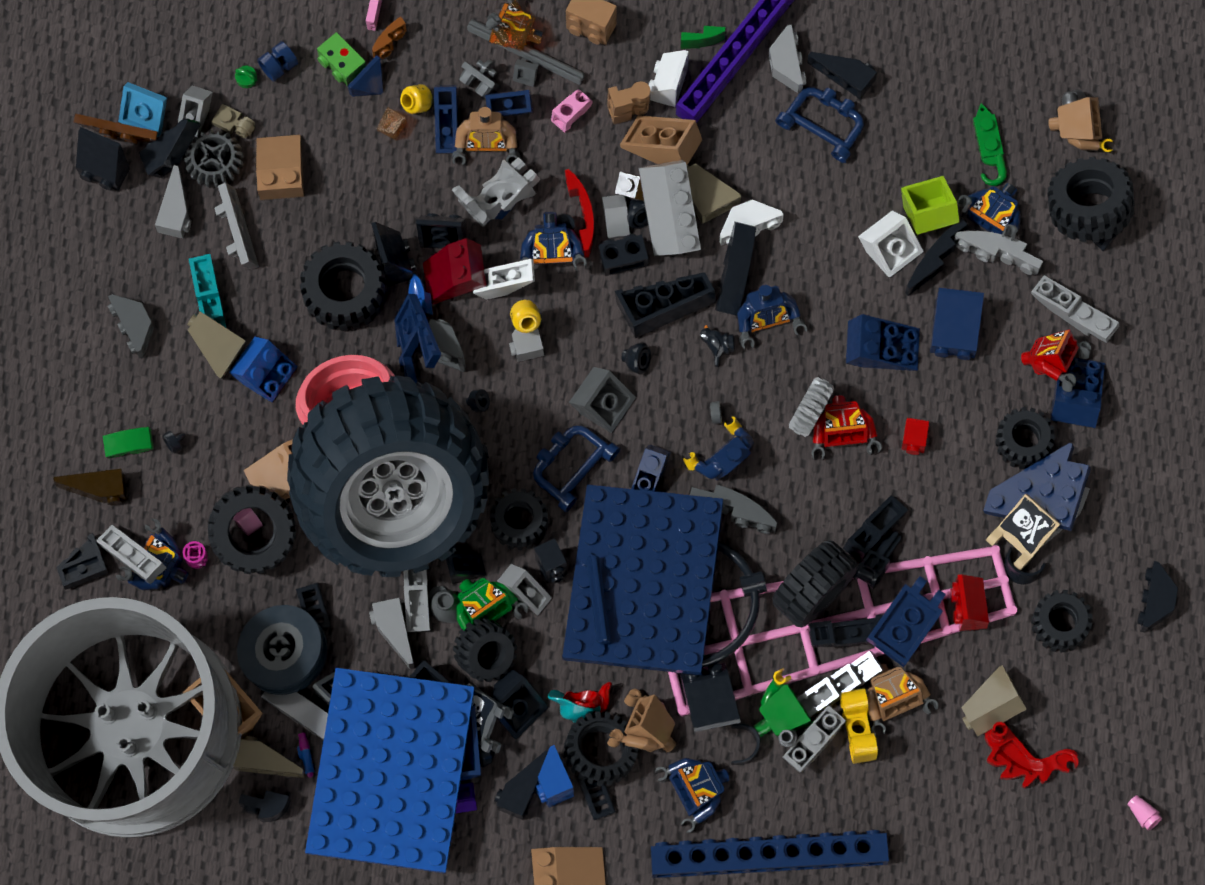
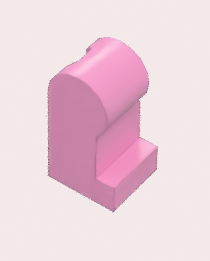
[551,89,593,133]
[233,508,263,536]

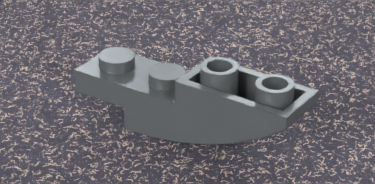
[690,484,777,534]

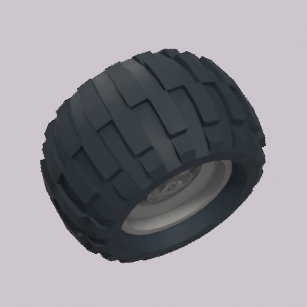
[287,376,489,577]

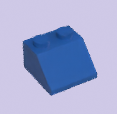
[536,745,574,808]

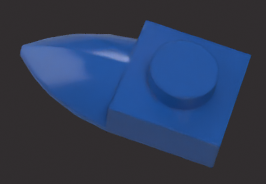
[408,274,433,317]

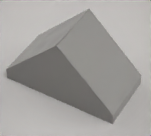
[602,195,630,239]

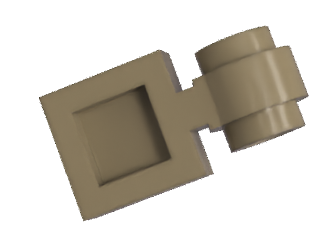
[211,104,255,138]

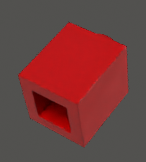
[901,418,929,455]

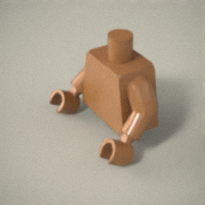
[607,689,676,752]

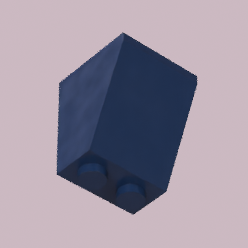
[930,288,984,360]

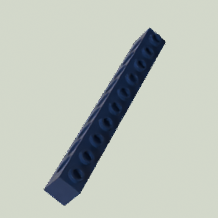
[651,830,889,878]

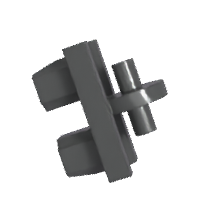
[459,59,501,98]

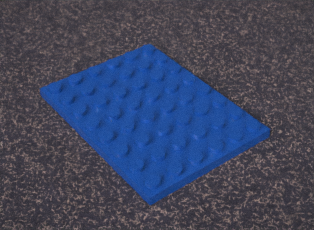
[305,668,475,874]

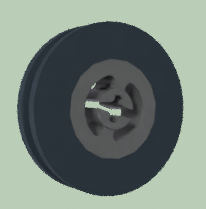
[237,605,328,695]

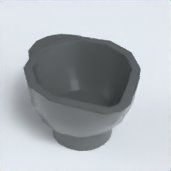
[428,586,460,623]

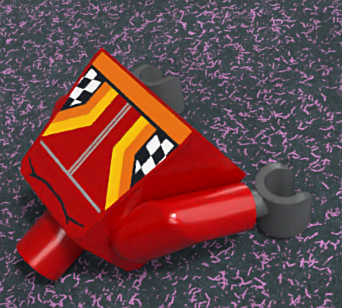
[1021,329,1091,392]
[811,395,882,460]

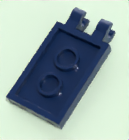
[866,576,946,667]

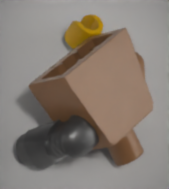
[1049,89,1113,152]

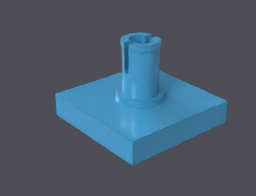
[118,82,167,137]

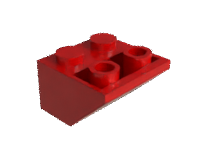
[950,574,989,631]

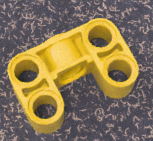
[840,688,878,764]

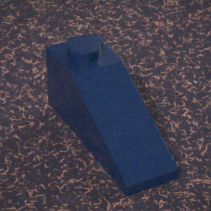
[434,85,458,153]

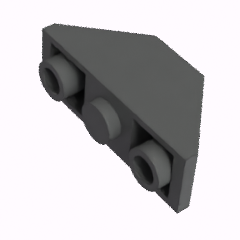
[107,294,154,359]

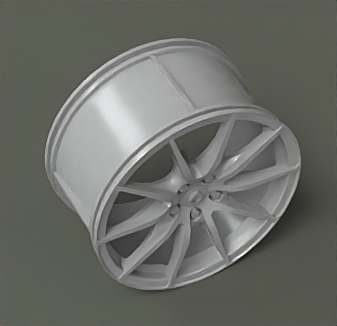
[0,597,242,838]

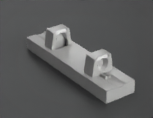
[214,183,259,270]
[96,525,166,584]

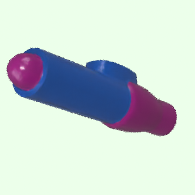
[297,733,315,778]

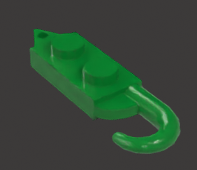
[973,104,1007,186]

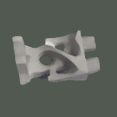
[452,157,540,227]

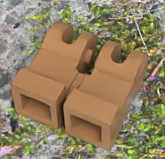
[607,81,650,125]

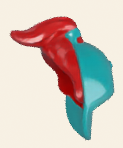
[548,682,612,723]

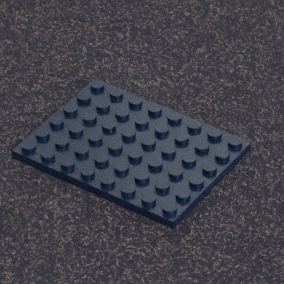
[562,485,723,675]

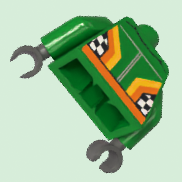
[456,578,528,630]

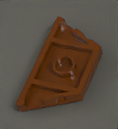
[73,114,158,145]

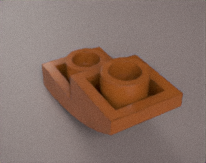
[372,17,407,59]

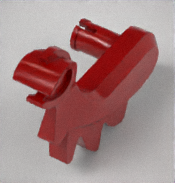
[984,722,1079,789]

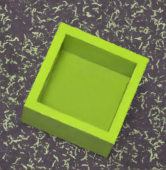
[901,176,959,235]

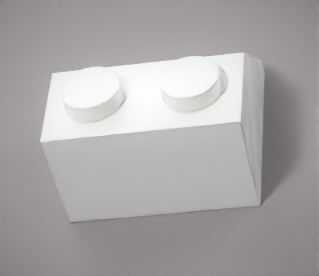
[649,50,688,107]
[858,211,924,278]

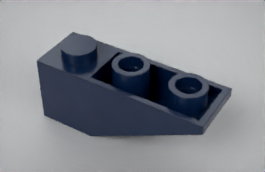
[631,444,671,492]

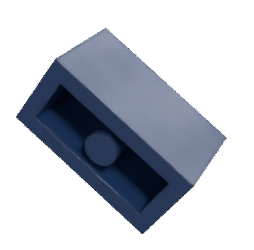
[485,90,533,117]

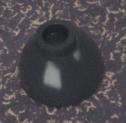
[627,200,648,229]
[621,343,651,374]

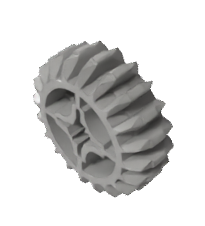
[789,377,834,437]

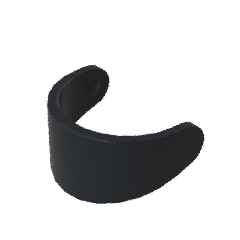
[1004,547,1046,585]
[731,724,760,765]

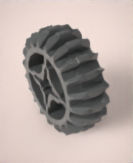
[184,129,244,188]

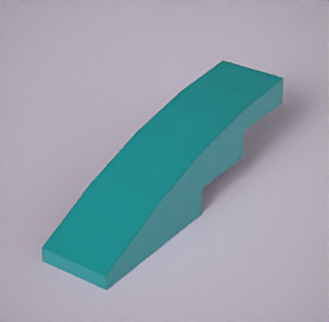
[189,254,227,328]

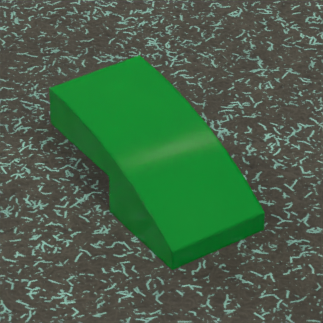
[681,26,726,49]
[103,427,154,459]

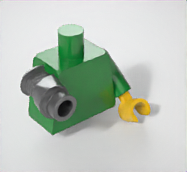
[754,668,813,747]

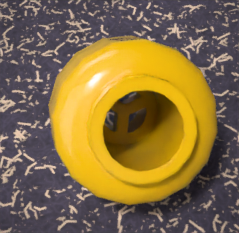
[400,84,433,114]
[510,300,541,333]

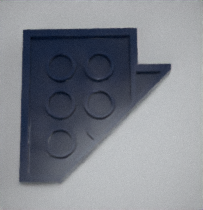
[983,443,1091,531]

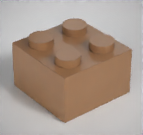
[566,0,617,45]

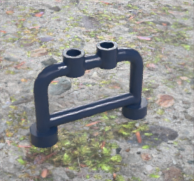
[775,87,864,163]
[533,425,621,512]

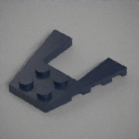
[394,294,441,383]

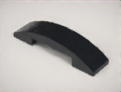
[808,615,883,647]

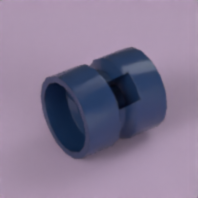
[257,41,298,82]

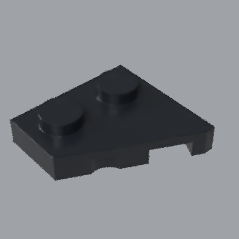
[56,533,108,590]

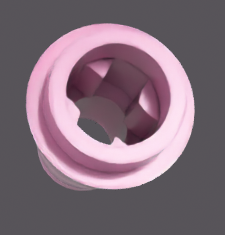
[1127,795,1162,831]

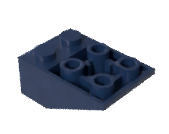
[846,314,919,371]
[1051,358,1105,428]

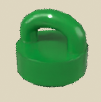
[235,66,257,88]

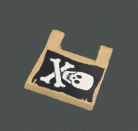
[986,493,1061,570]

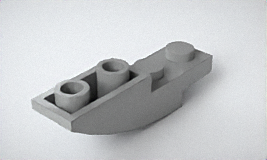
[954,231,1043,276]
[1031,275,1119,343]

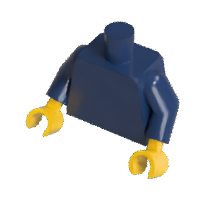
[683,417,754,480]

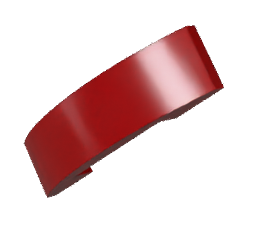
[565,169,594,258]

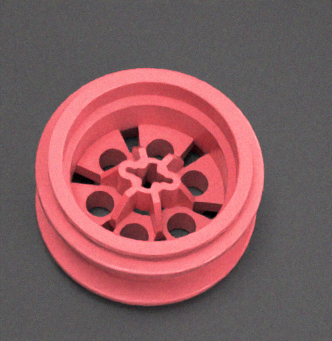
[296,355,395,425]

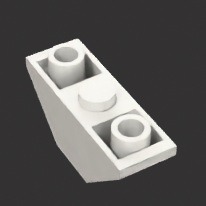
[720,200,783,246]

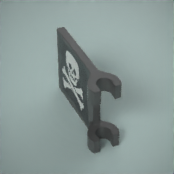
[468,683,514,753]

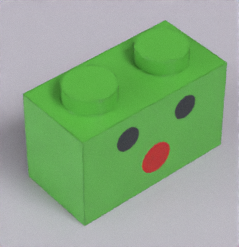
[317,32,366,86]

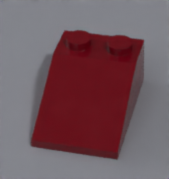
[423,238,486,304]

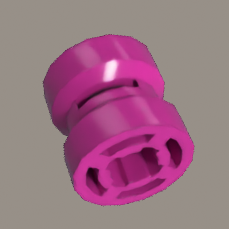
[183,541,208,569]

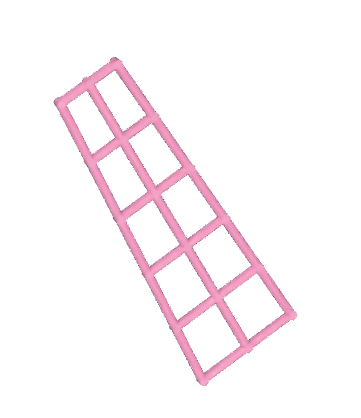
[668,545,1017,717]

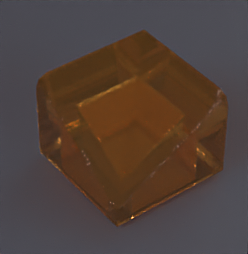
[377,107,407,140]

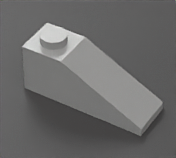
[155,165,191,238]
[369,598,414,669]

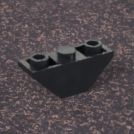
[1137,561,1178,633]

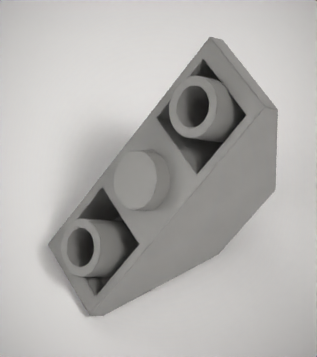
[769,25,806,93]
[782,705,846,773]

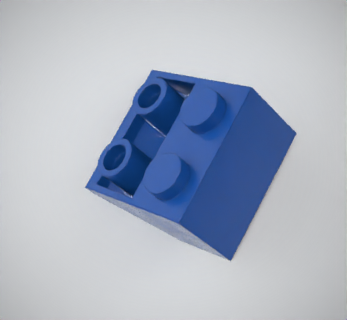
[229,337,297,402]

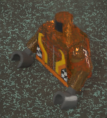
[486,0,544,50]

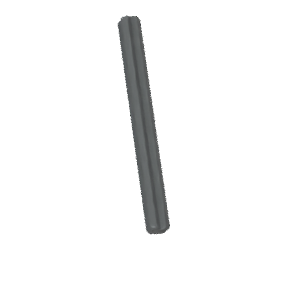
[467,19,585,84]

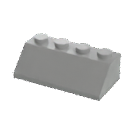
[638,160,701,256]

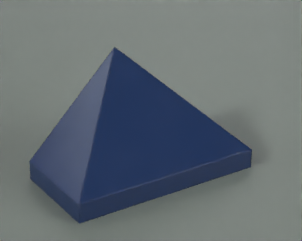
[348,55,383,97]

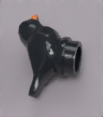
[700,325,735,367]

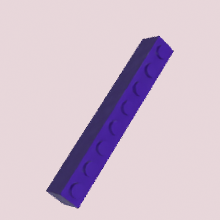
[676,0,794,123]

